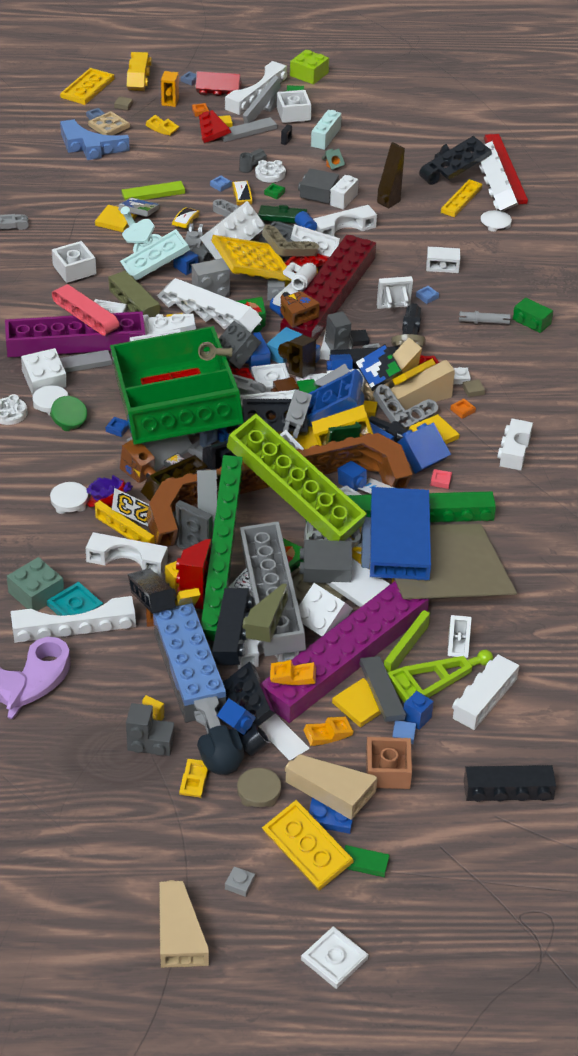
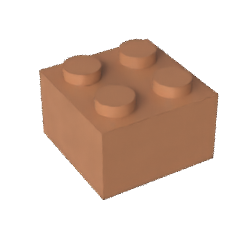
[366,737,412,789]

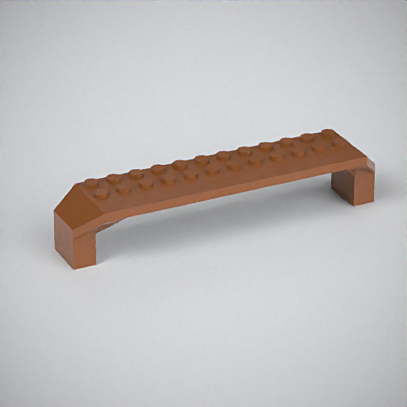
[146,433,413,547]

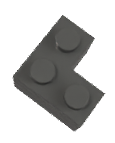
[126,703,175,756]

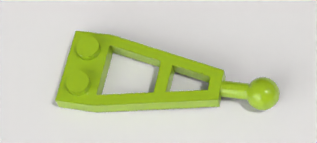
[388,650,493,702]

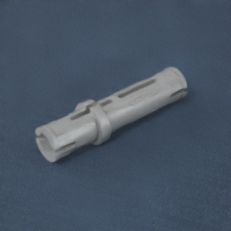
[459,311,510,325]

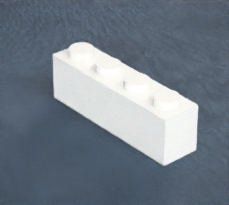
[452,654,519,730]

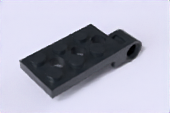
[419,136,492,185]
[226,399,308,435]
[223,661,275,756]

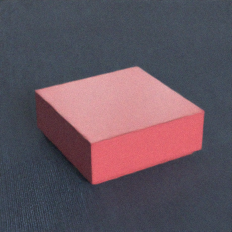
[430,469,452,489]

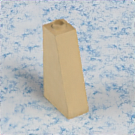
[363,338,422,402]
[387,360,455,411]
[285,754,377,820]
[160,880,209,968]

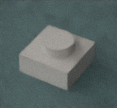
[225,866,255,897]

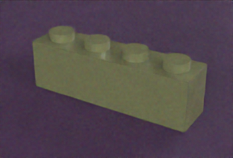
[108,270,161,317]

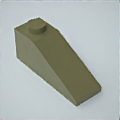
[243,583,288,642]

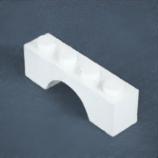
[313,205,377,236]
[85,532,168,576]

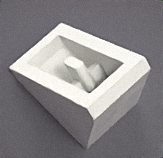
[448,615,471,658]

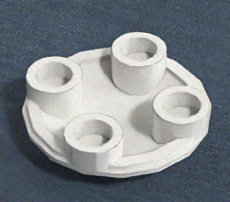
[481,210,512,232]

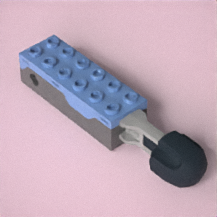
[153,603,244,775]

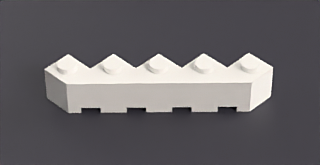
[479,141,518,212]
[157,278,262,332]

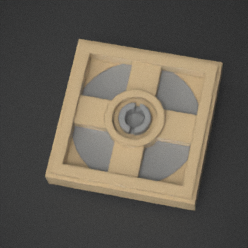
[88,111,130,135]

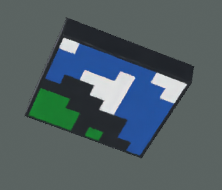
[355,344,403,391]

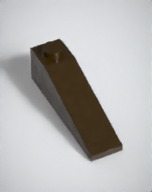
[377,142,405,209]
[141,455,208,501]

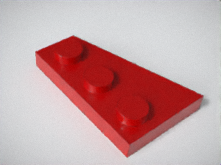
[199,110,231,143]
[285,253,329,273]

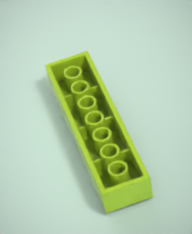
[227,414,367,541]

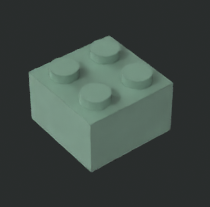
[7,557,64,611]

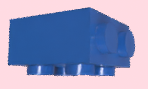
[398,422,451,474]

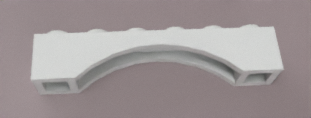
[225,61,287,115]
[11,596,136,643]

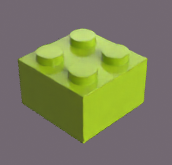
[290,50,329,85]

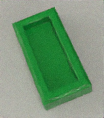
[344,845,390,878]

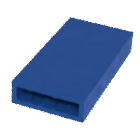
[370,487,431,580]

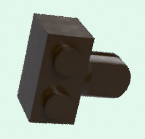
[278,335,316,378]

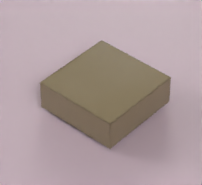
[114,96,133,110]
[462,379,485,397]

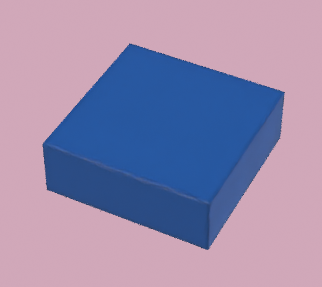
[105,417,129,437]

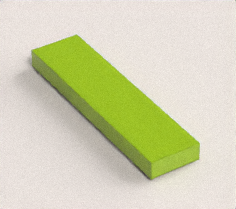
[121,181,185,201]
[384,610,430,673]

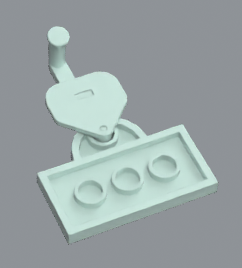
[120,206,190,280]

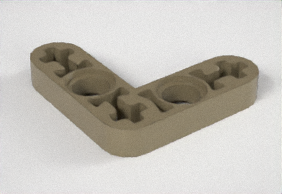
[262,225,319,256]

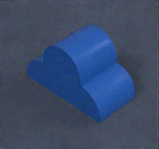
[307,369,365,427]

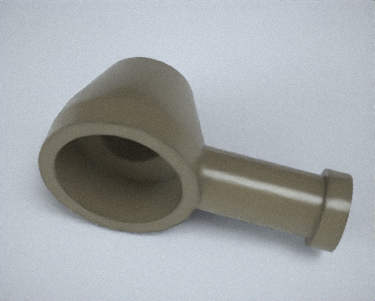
[198,342,232,361]

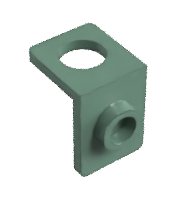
[322,149,345,170]

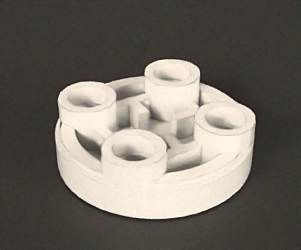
[255,160,286,183]
[33,385,68,415]
[0,394,27,425]
[50,482,89,514]

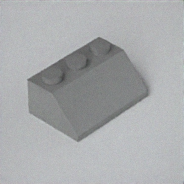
[127,435,192,471]

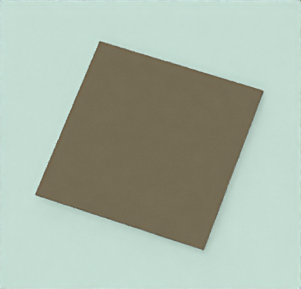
[394,524,517,599]

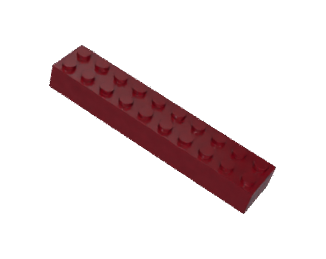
[280,234,376,340]

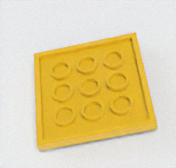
[211,235,292,281]

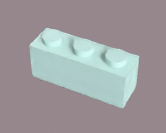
[311,110,342,150]

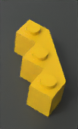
[127,52,152,91]

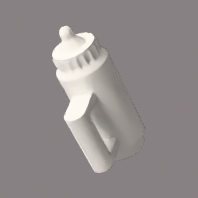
[283,262,317,290]

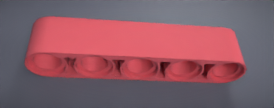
[52,284,119,336]

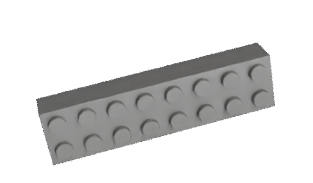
[240,521,306,656]

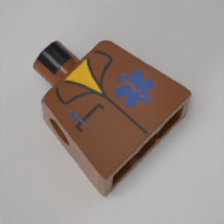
[280,291,320,327]
[120,440,156,483]

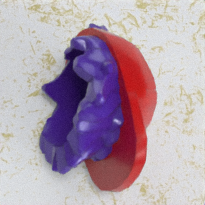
[86,475,133,507]

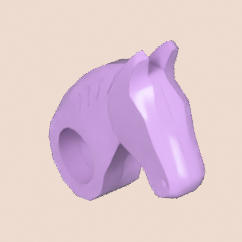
[0,637,70,720]

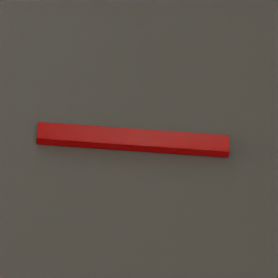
[484,134,528,205]

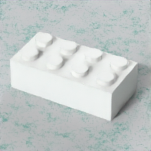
[200,201,265,259]

